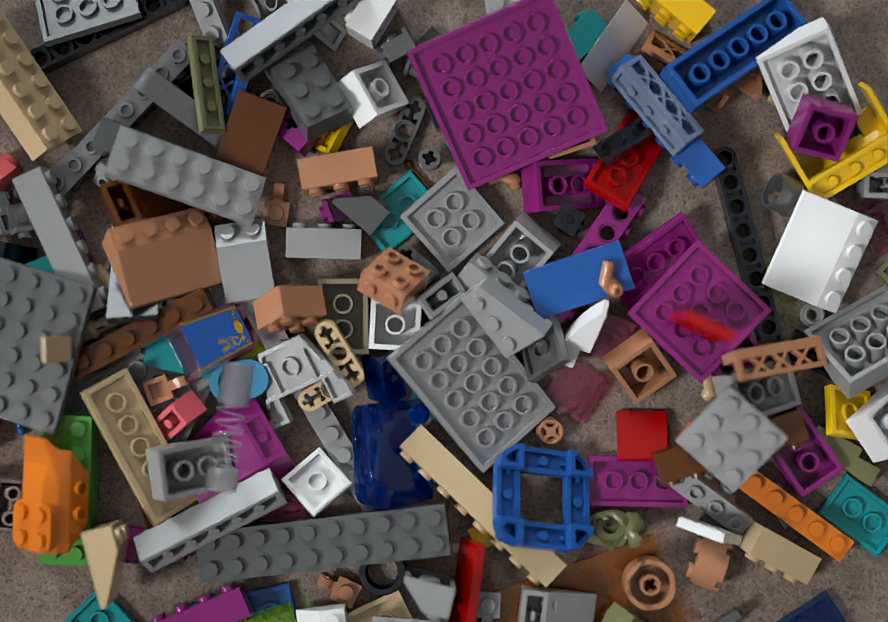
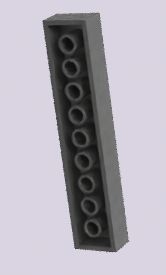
[197,502,453,583]

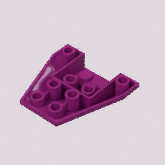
[193,398,295,503]

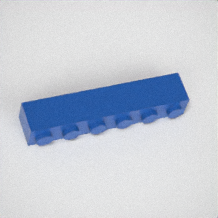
[606,53,727,189]

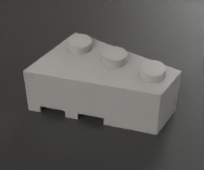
[461,275,553,359]

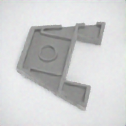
[258,333,356,430]

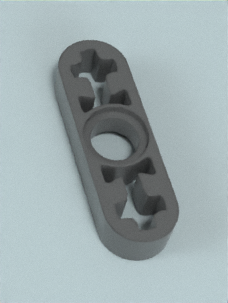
[384,97,426,166]

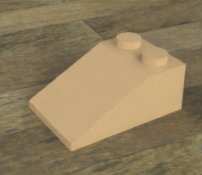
[81,519,130,609]

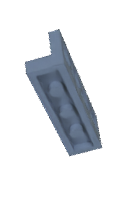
[610,54,704,157]

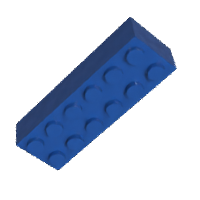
[659,0,808,115]

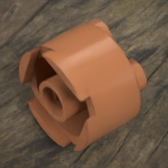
[684,536,733,592]
[621,555,676,611]

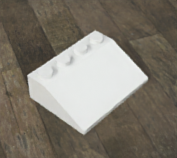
[756,17,863,132]
[762,190,878,313]

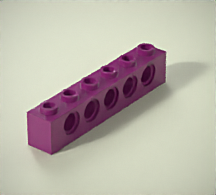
[554,193,646,323]

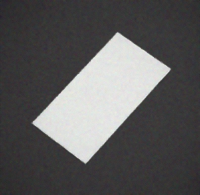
[581,0,649,92]

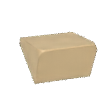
[41,336,72,363]

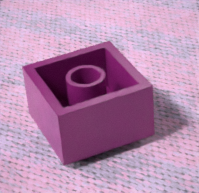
[785,93,858,162]

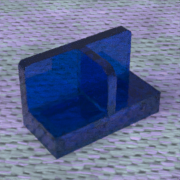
[361,350,406,406]

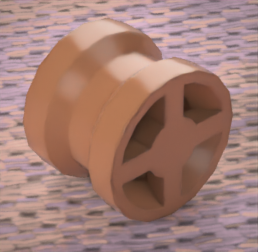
[535,416,563,444]

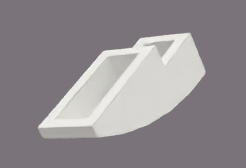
[563,299,609,368]

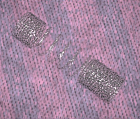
[204,362,255,494]

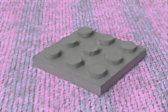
[399,167,504,272]
[676,384,788,493]

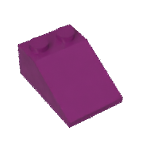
[521,158,603,213]

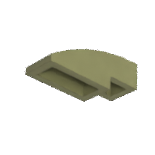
[813,423,880,486]

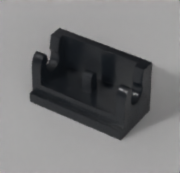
[592,118,654,167]

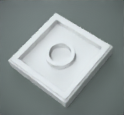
[281,447,352,518]
[676,517,743,545]

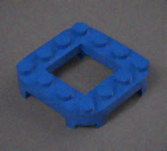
[492,443,594,553]

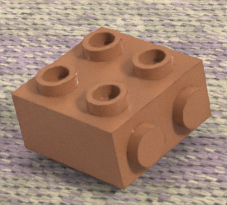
[357,247,431,315]

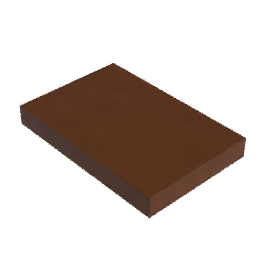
[215,89,288,177]

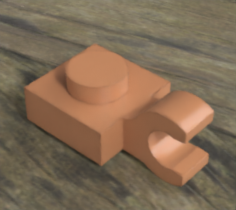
[263,183,291,227]
[142,374,191,407]
[316,573,362,609]

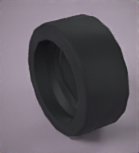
[359,561,406,596]

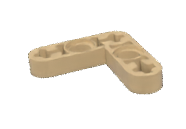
[298,319,364,411]

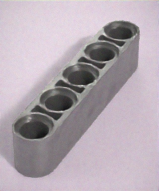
[132,65,227,149]

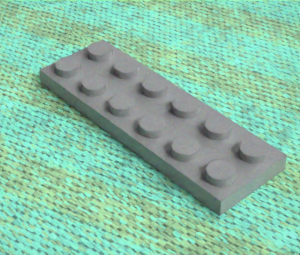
[103,125,266,226]

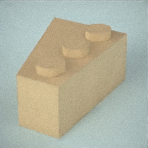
[736,521,821,585]

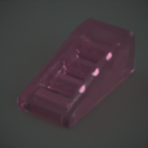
[855,201,888,257]

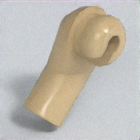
[701,373,717,401]

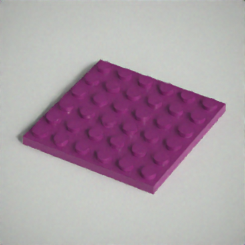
[406,0,608,191]

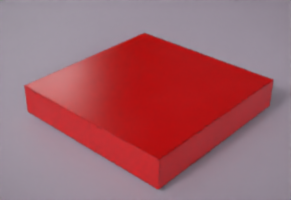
[616,411,668,462]

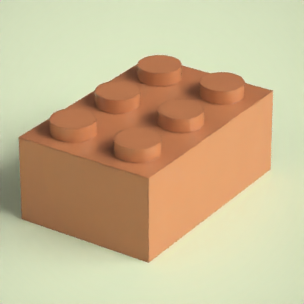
[297,146,379,197]

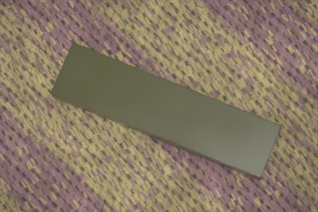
[187,34,226,135]

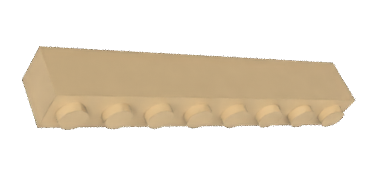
[399,425,567,587]

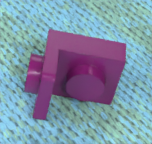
[319,191,352,225]

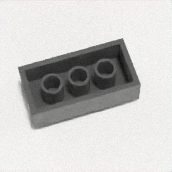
[263,38,352,142]

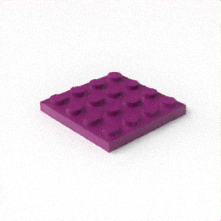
[626,240,771,384]

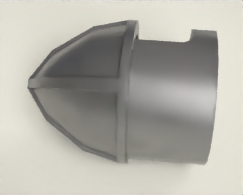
[761,172,809,217]

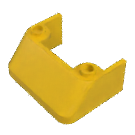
[774,82,888,199]

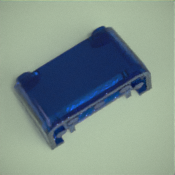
[351,399,433,510]

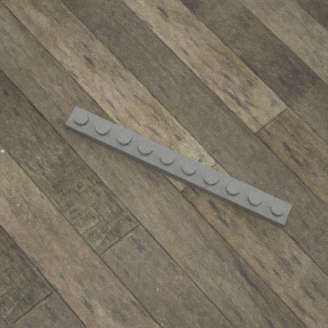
[240,302,386,511]

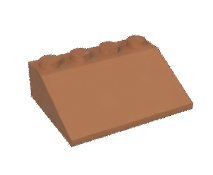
[102,207,222,310]

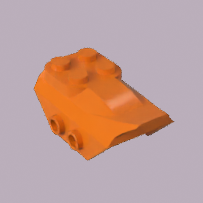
[13,435,89,554]

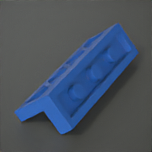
[217,10,262,117]

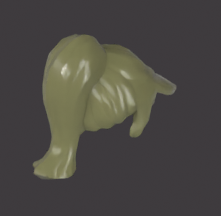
[587,510,646,553]

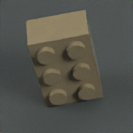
[317,279,370,355]

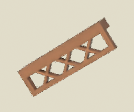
[637,31,734,113]
[722,336,828,382]

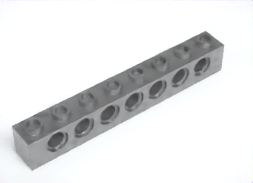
[52,39,191,202]

